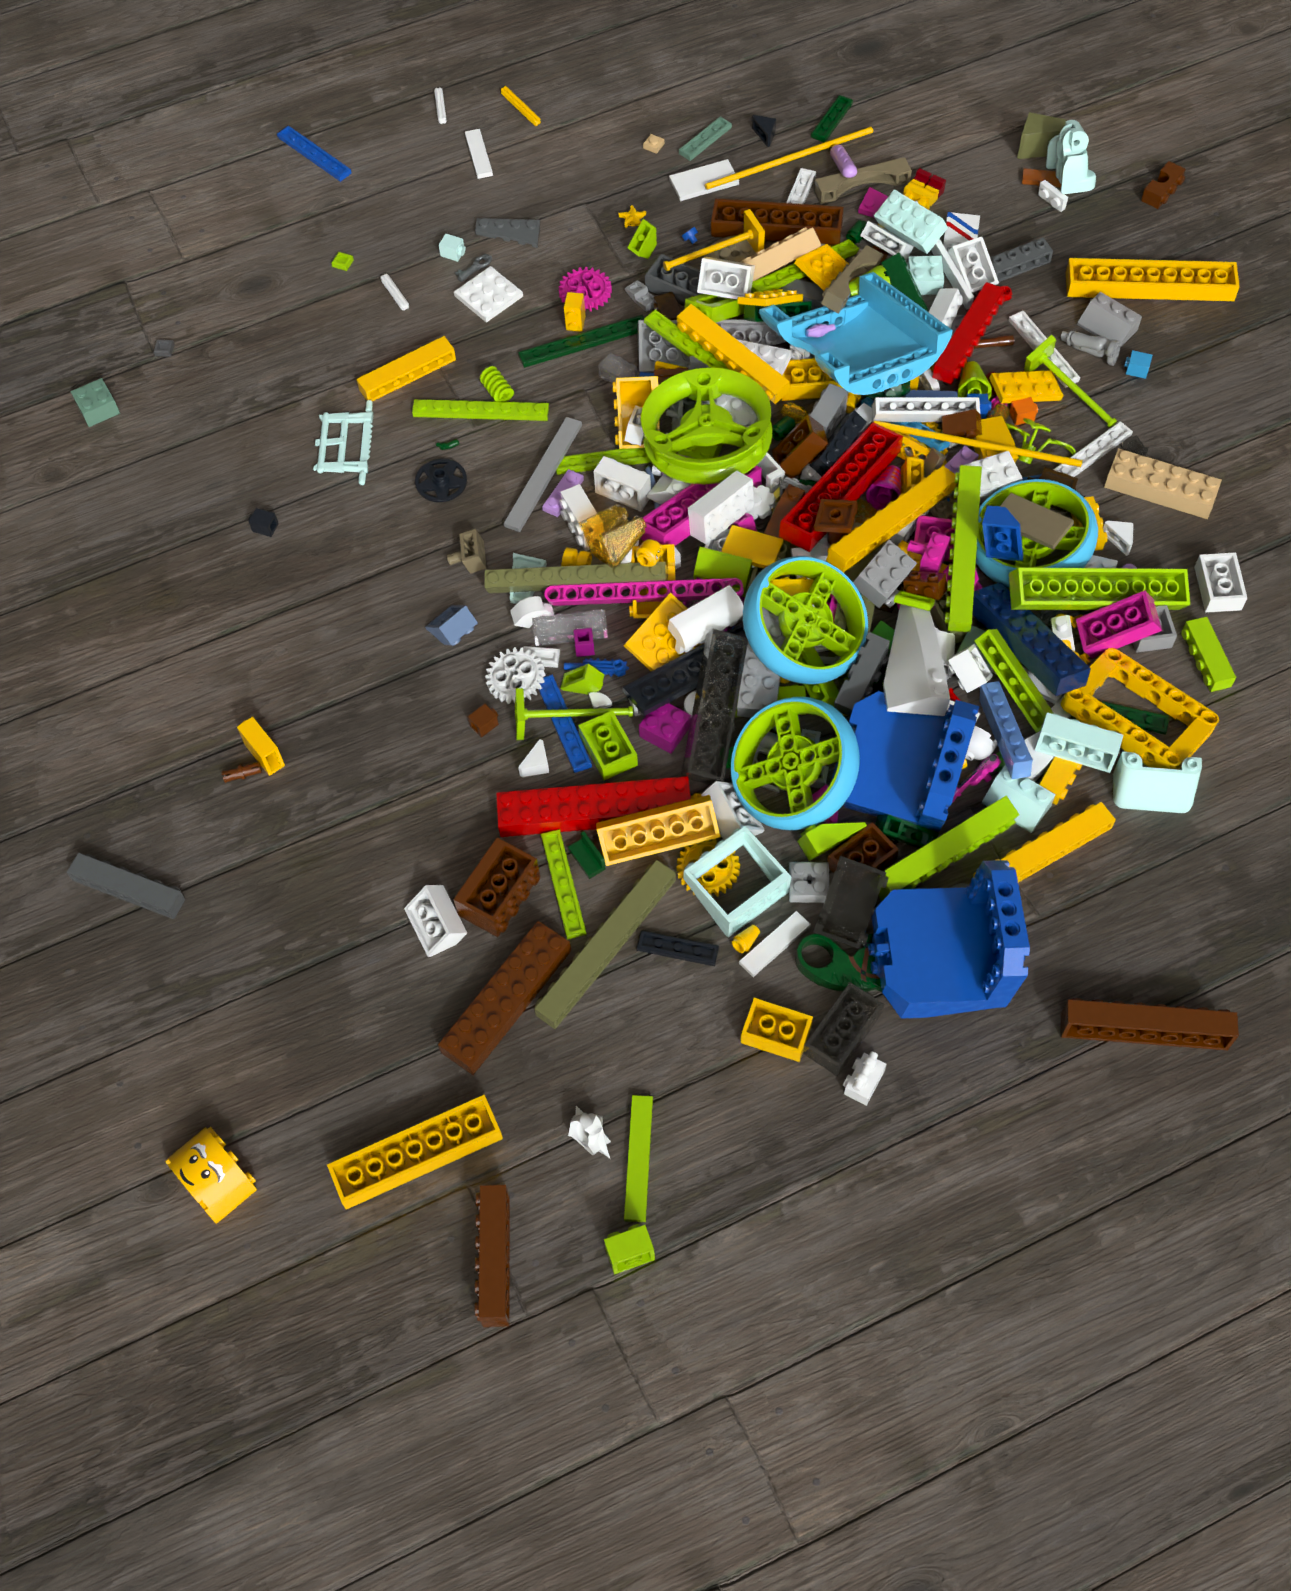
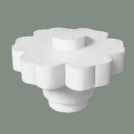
[747,485,776,520]

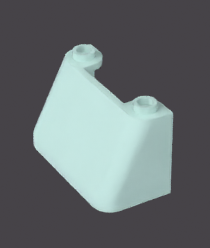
[1113,752,1202,813]

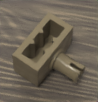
[447,529,487,574]

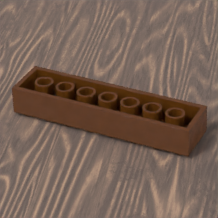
[711,199,844,245]
[438,921,571,1075]
[1061,998,1239,1050]

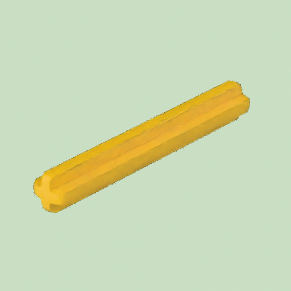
[501,86,541,126]

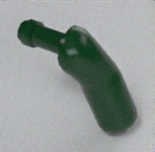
[436,439,459,450]

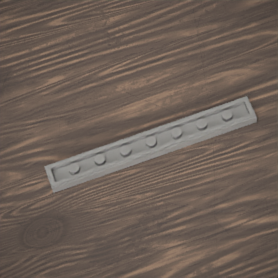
[504,417,582,532]

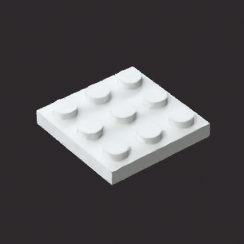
[454,266,523,323]

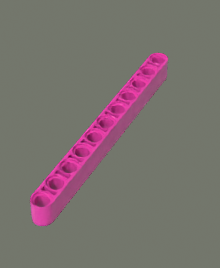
[544,578,744,606]

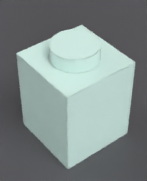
[439,234,466,262]

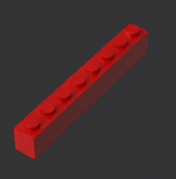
[932,282,1005,384]

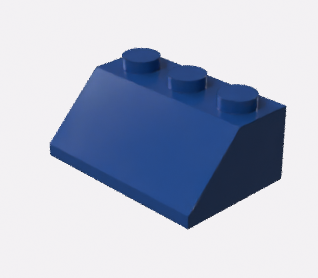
[982,505,1024,561]

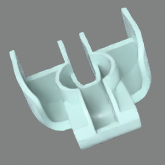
[1046,120,1096,194]

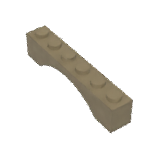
[814,157,912,204]
[821,245,884,314]

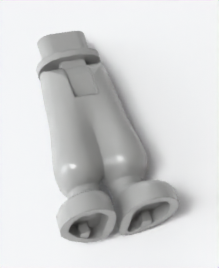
[1061,331,1120,366]

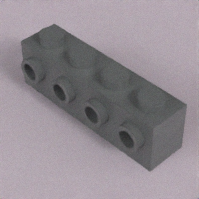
[990,238,1053,282]

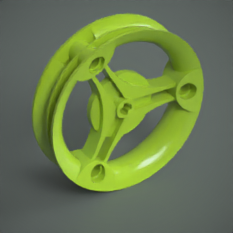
[641,368,772,484]

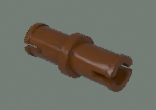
[222,762,262,783]

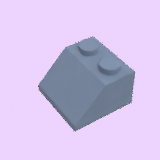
[425,605,478,646]

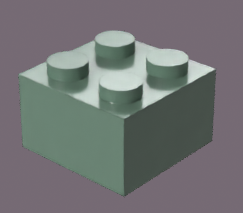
[70,378,120,427]

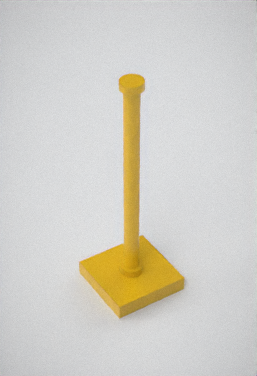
[663,209,765,271]

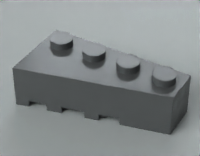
[834,632,889,717]

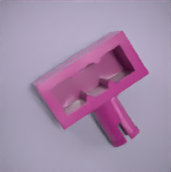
[907,532,951,573]

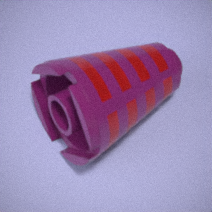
[866,465,902,511]

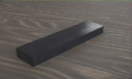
[637,930,719,966]

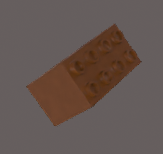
[453,838,540,937]

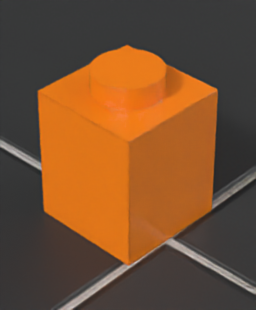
[1009,397,1038,425]

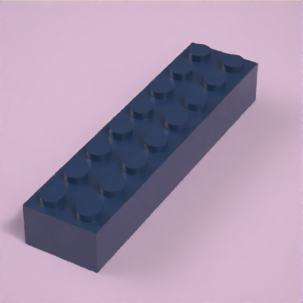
[972,582,1091,696]

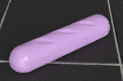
[830,145,857,178]

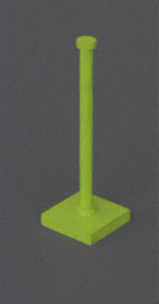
[1024,335,1117,428]
[515,688,633,740]

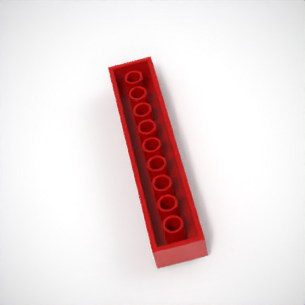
[779,422,903,552]
[496,776,691,837]

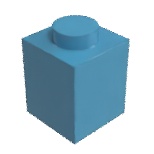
[1124,350,1153,379]

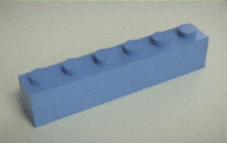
[979,681,1033,779]

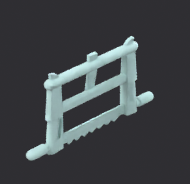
[313,400,373,485]

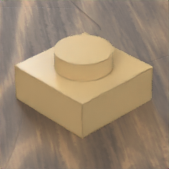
[643,134,665,154]

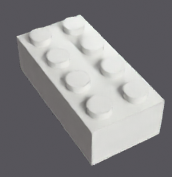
[688,471,754,544]

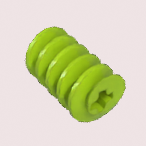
[480,366,514,402]

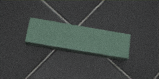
[679,116,732,161]

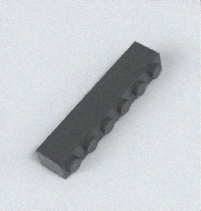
[67,853,185,919]

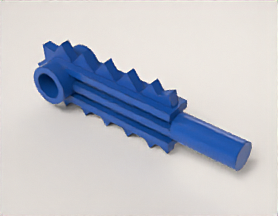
[564,658,629,677]

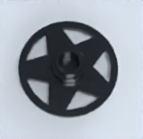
[415,459,467,502]

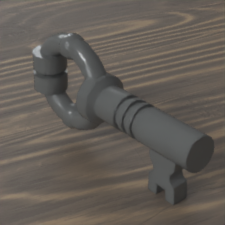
[455,254,492,282]

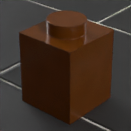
[468,704,499,738]

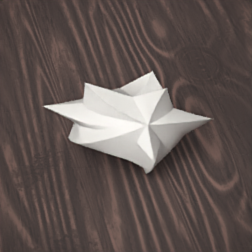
[568,1106,611,1158]

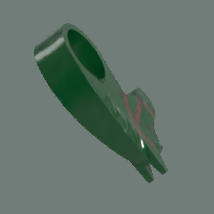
[795,934,882,992]

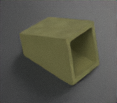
[1017,112,1066,159]

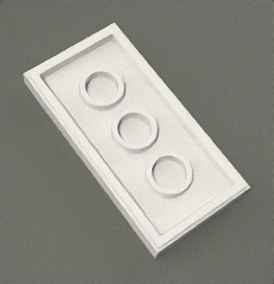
[669,159,739,201]

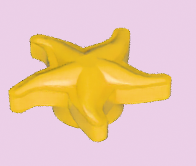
[619,205,646,228]

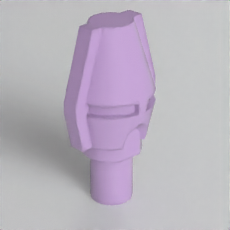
[805,324,836,338]

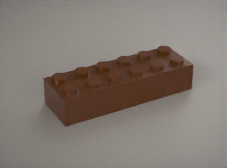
[475,1185,510,1327]

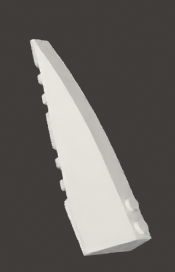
[883,590,950,716]

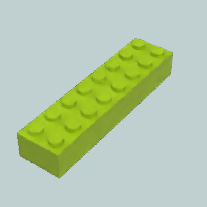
[870,795,1020,901]

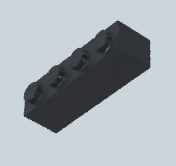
[809,410,867,477]

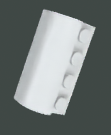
[668,585,743,655]

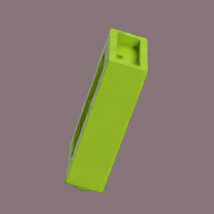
[684,294,744,323]

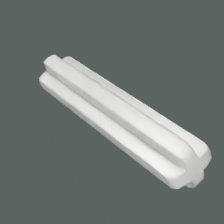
[434,88,447,124]
[381,274,409,311]

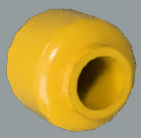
[636,539,663,567]

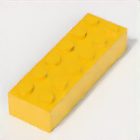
[596,795,720,866]

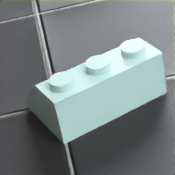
[982,765,1055,833]

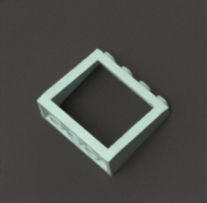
[683,826,791,938]

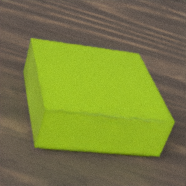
[332,252,354,271]

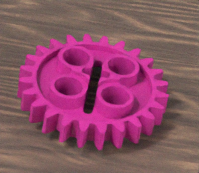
[559,267,612,312]

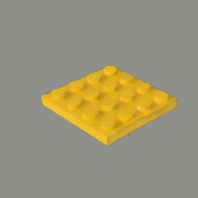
[623,593,717,672]

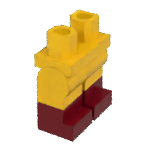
[903,168,946,210]

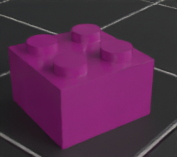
[639,703,691,754]

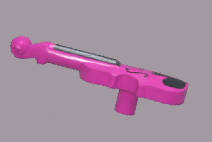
[952,754,1001,803]

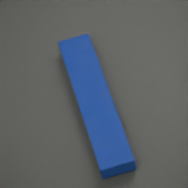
[277,126,352,182]
[538,674,592,773]

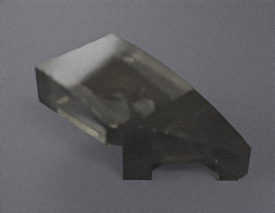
[1120,435,1148,457]

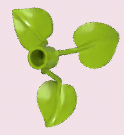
[1006,418,1076,464]

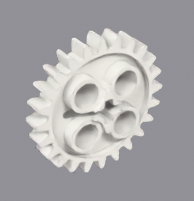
[485,647,546,704]

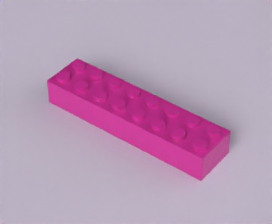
[638,465,762,546]

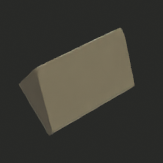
[924,447,946,478]

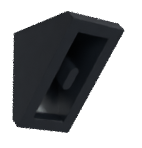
[752,115,776,147]

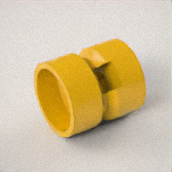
[561,547,592,566]

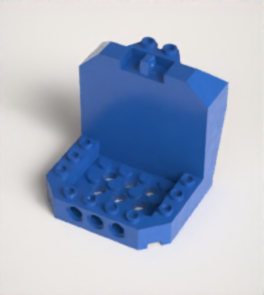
[832,691,979,832]
[868,860,1030,1019]

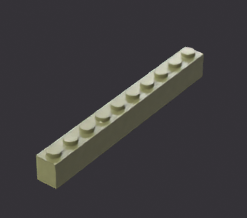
[485,562,668,593]
[535,860,676,1029]

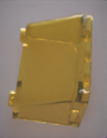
[579,504,647,568]

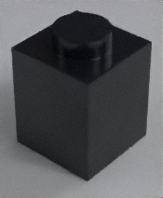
[249,508,279,537]

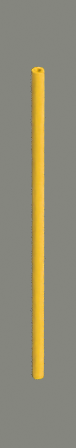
[705,127,873,190]
[874,420,1083,467]

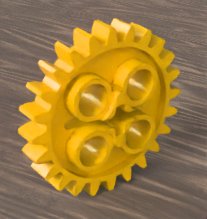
[677,839,740,897]

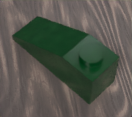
[875,814,939,848]

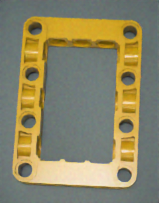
[1061,648,1219,770]

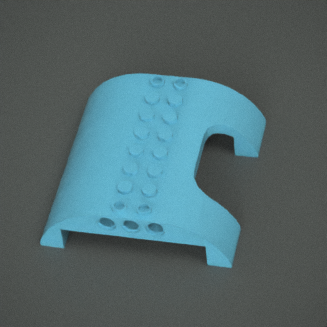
[759,272,953,395]

